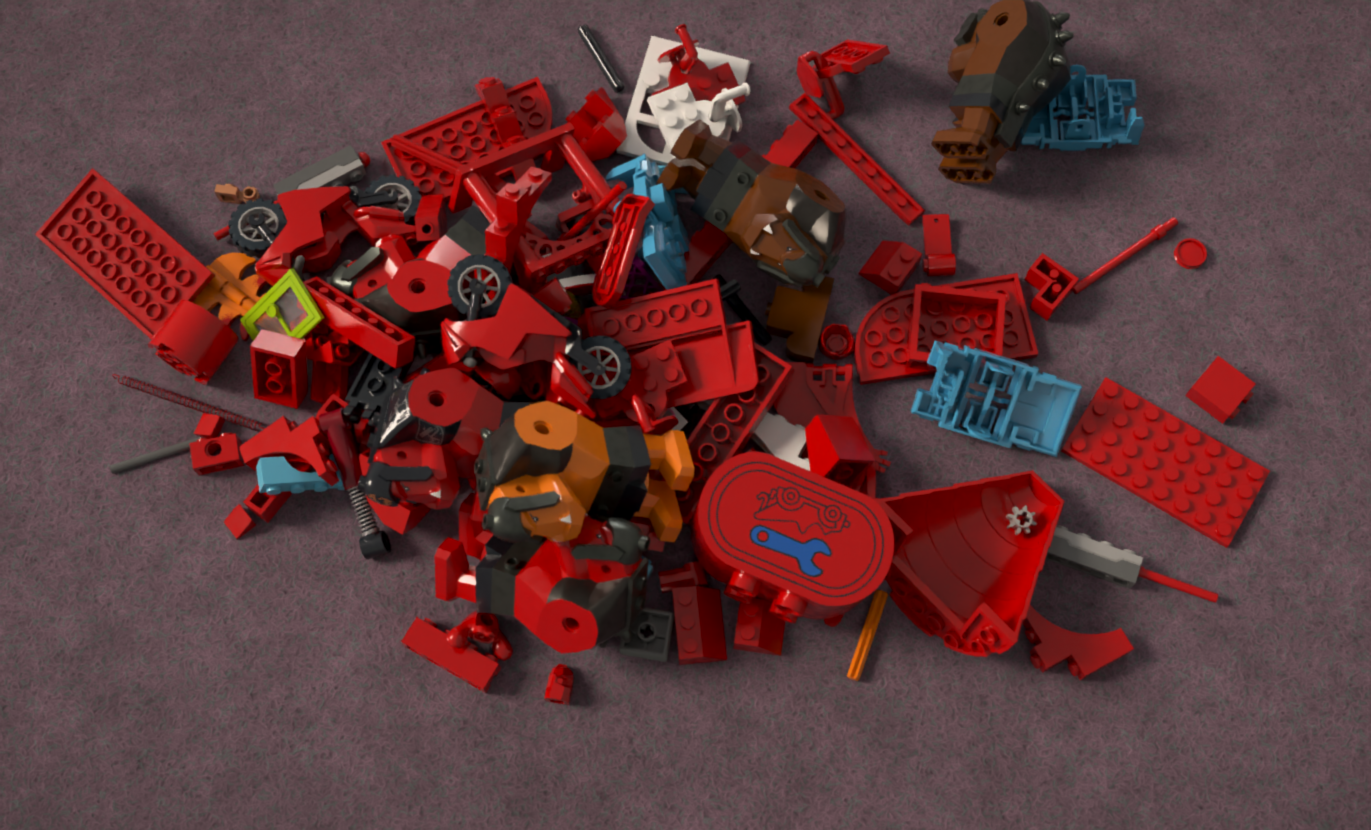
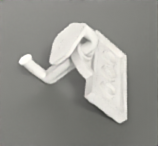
[647,83,750,158]

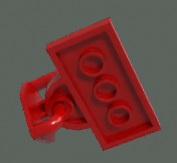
[651,24,746,106]
[797,39,890,120]
[587,339,689,436]

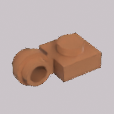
[214,184,260,204]

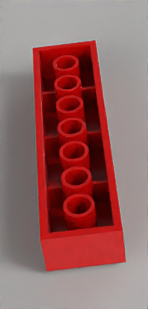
[660,342,795,526]

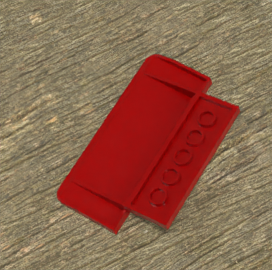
[585,279,759,422]

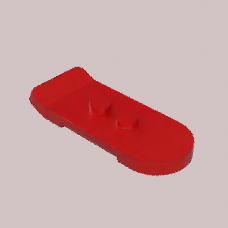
[592,194,655,308]

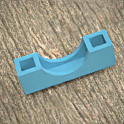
[256,454,345,495]

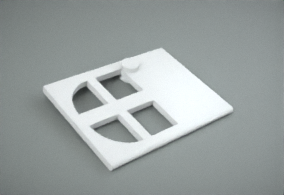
[617,36,751,166]

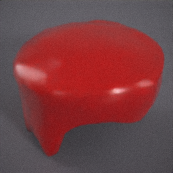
[819,324,855,360]

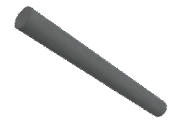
[110,436,201,474]

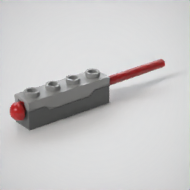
[213,145,370,241]
[1045,525,1218,603]

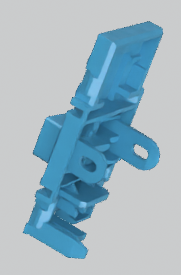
[606,154,690,290]

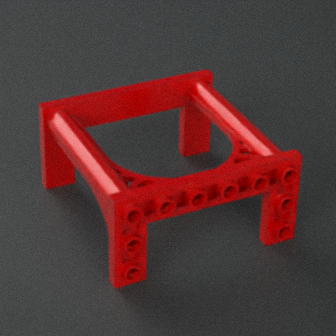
[448,122,621,293]

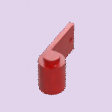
[922,214,956,276]

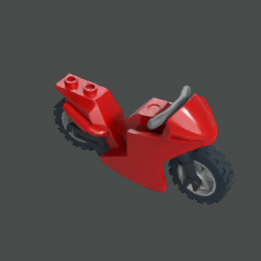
[228,175,421,295]
[441,254,632,419]

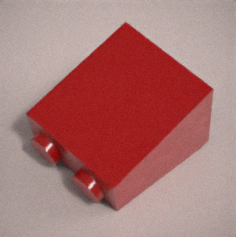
[805,414,875,488]

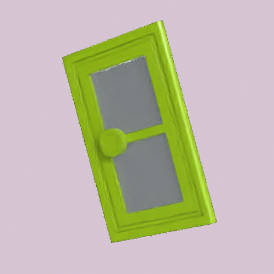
[240,268,324,341]

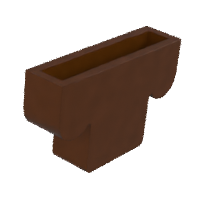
[765,276,834,364]

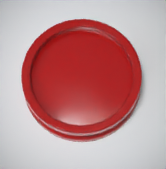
[1174,238,1207,269]

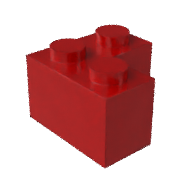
[1024,253,1079,321]

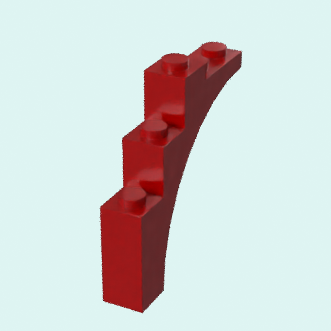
[475,77,536,182]
[474,166,552,316]

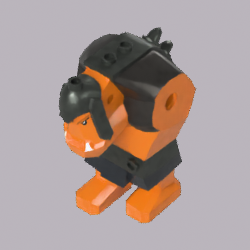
[474,401,694,544]

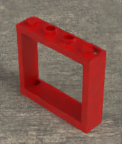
[907,283,1006,371]

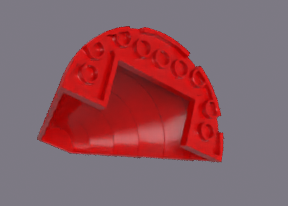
[874,470,1065,657]

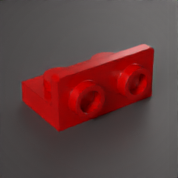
[311,360,349,404]

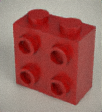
[1185,356,1256,424]

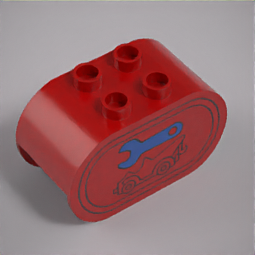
[691,452,894,623]

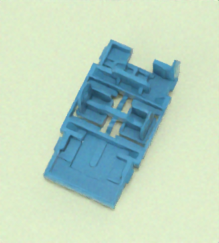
[1020,65,1145,151]
[911,341,1082,457]

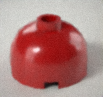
[475,359,522,400]

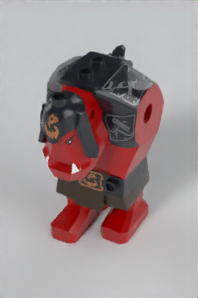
[357,368,589,510]

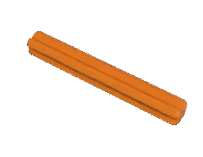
[847,590,888,681]

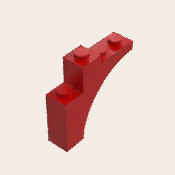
[239,416,339,486]
[1022,605,1134,680]

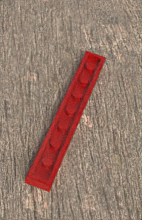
[789,93,925,226]

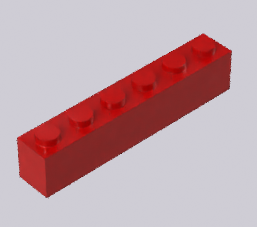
[298,276,415,369]

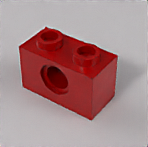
[190,433,245,475]

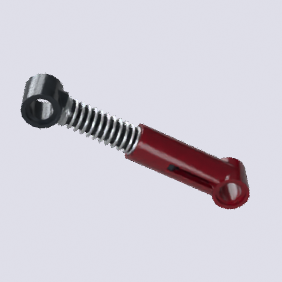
[319,407,391,560]

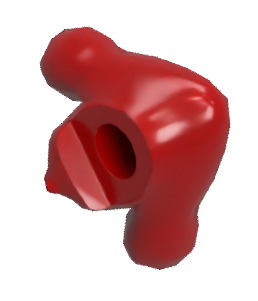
[446,610,513,661]

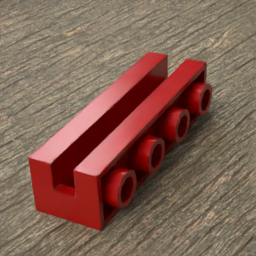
[401,617,501,693]

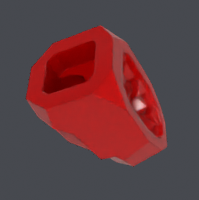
[544,664,574,705]

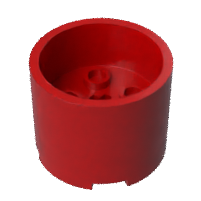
[148,300,239,385]

